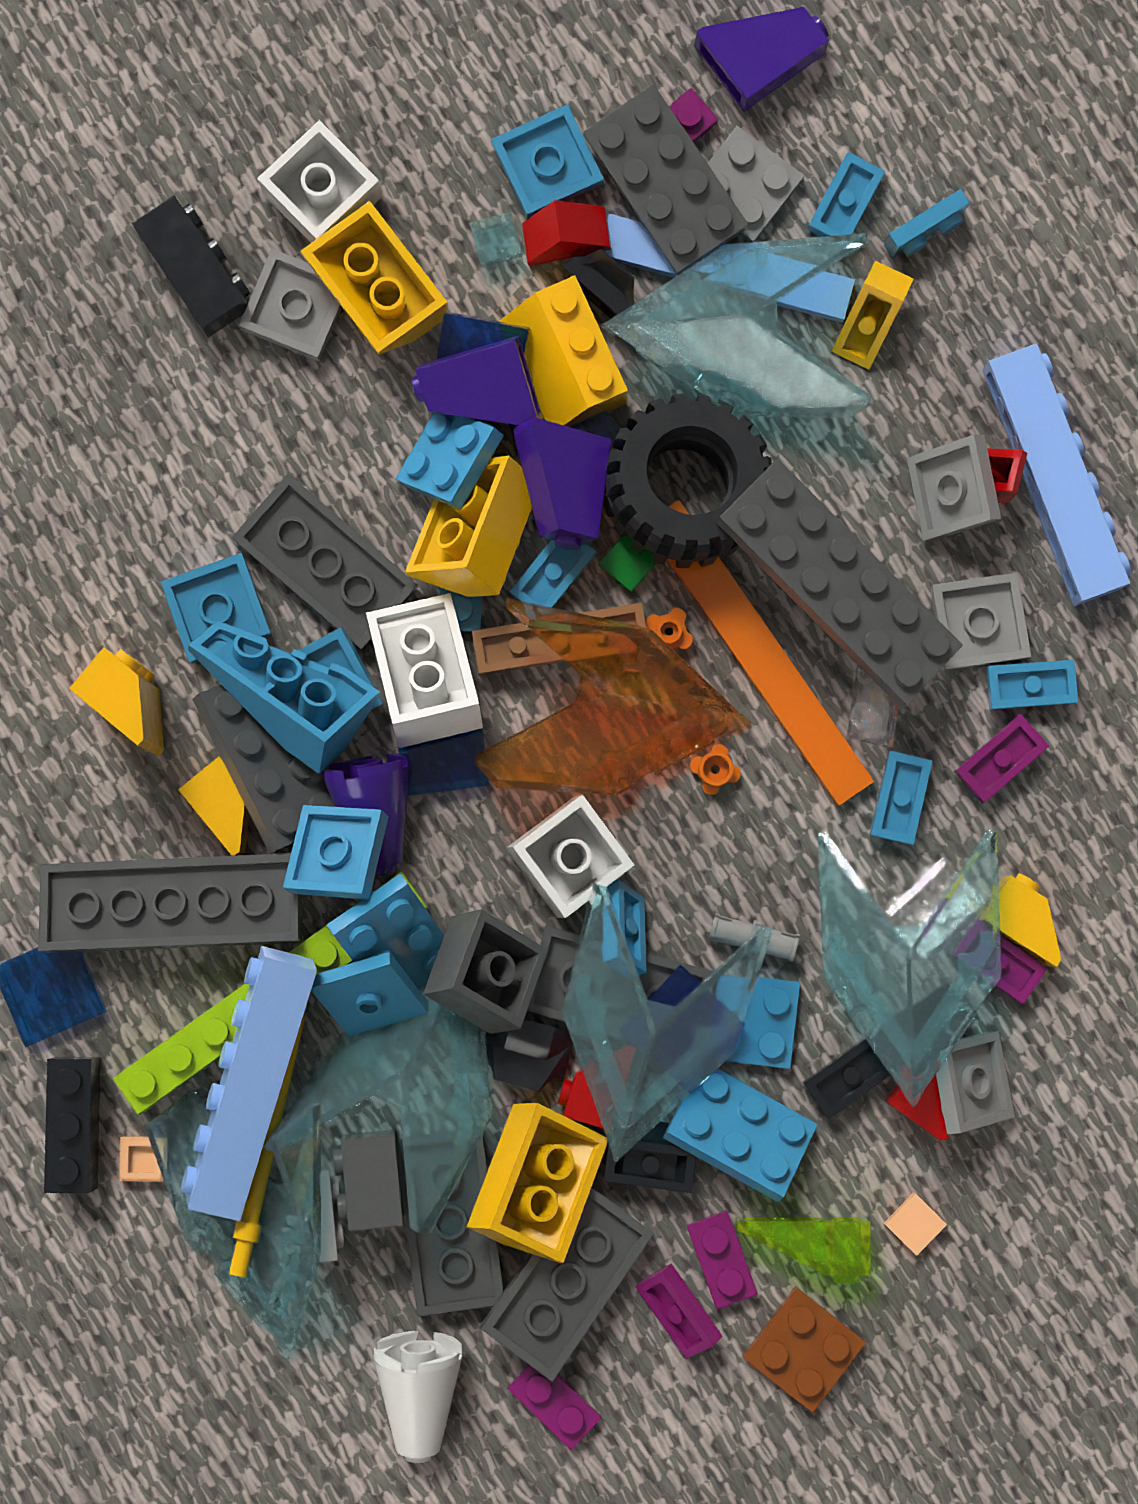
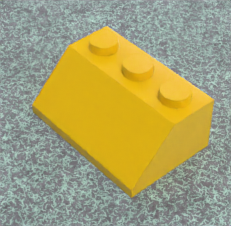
[300,201,448,355]
[498,275,628,428]
[405,456,533,597]
[69,647,164,756]
[466,1103,609,1263]

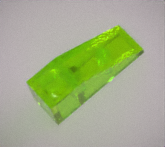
[734,1217,871,1283]

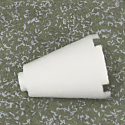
[373,1331,462,1463]

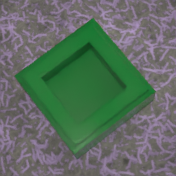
[598,535,657,593]

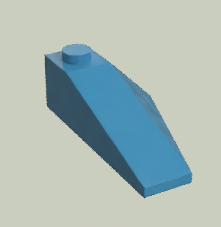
[188,621,380,774]

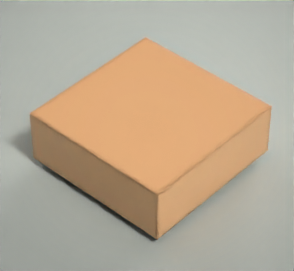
[119,1136,166,1182]
[884,1192,947,1256]

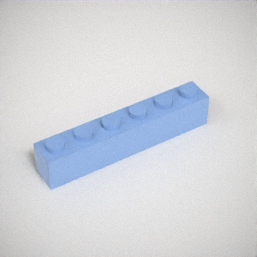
[982,343,1131,606]
[181,946,317,1221]

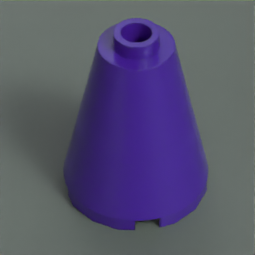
[322,753,409,876]

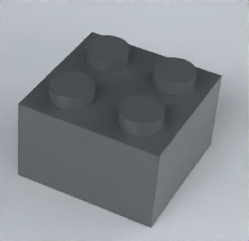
[423,909,548,1034]
[333,1129,403,1231]

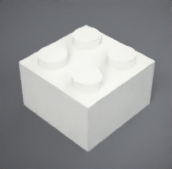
[257,120,383,243]
[506,795,634,918]

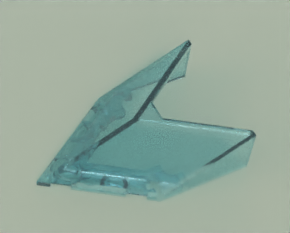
[600,233,871,418]
[818,829,1001,1109]
[561,882,773,1163]
[263,986,493,1234]
[145,1090,321,1360]

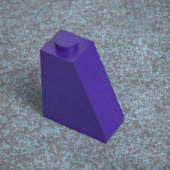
[694,7,829,112]
[412,336,543,425]
[514,417,611,550]

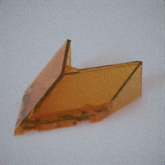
[474,598,751,795]

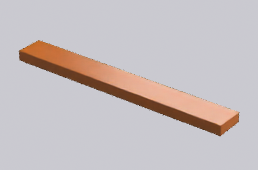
[667,500,875,806]

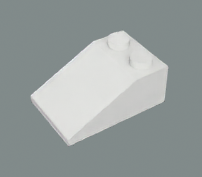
[366,593,483,748]

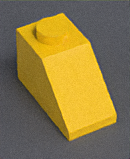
[831,261,914,370]
[178,757,249,856]
[977,873,1062,967]

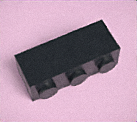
[132,195,251,338]
[44,1057,101,1193]

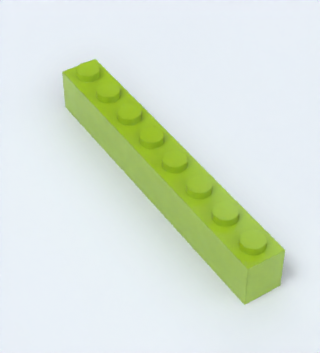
[112,872,429,1115]

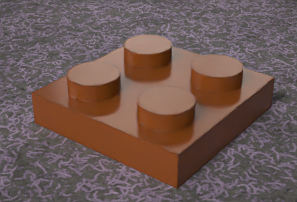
[742,1286,866,1413]

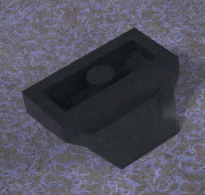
[563,249,637,332]
[481,1018,576,1092]
[604,1117,696,1193]

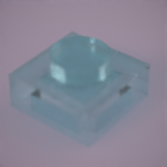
[469,212,522,268]

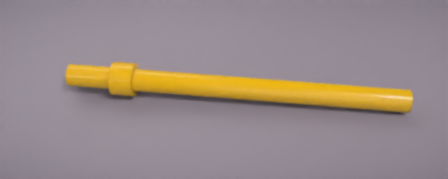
[229,1016,305,1278]

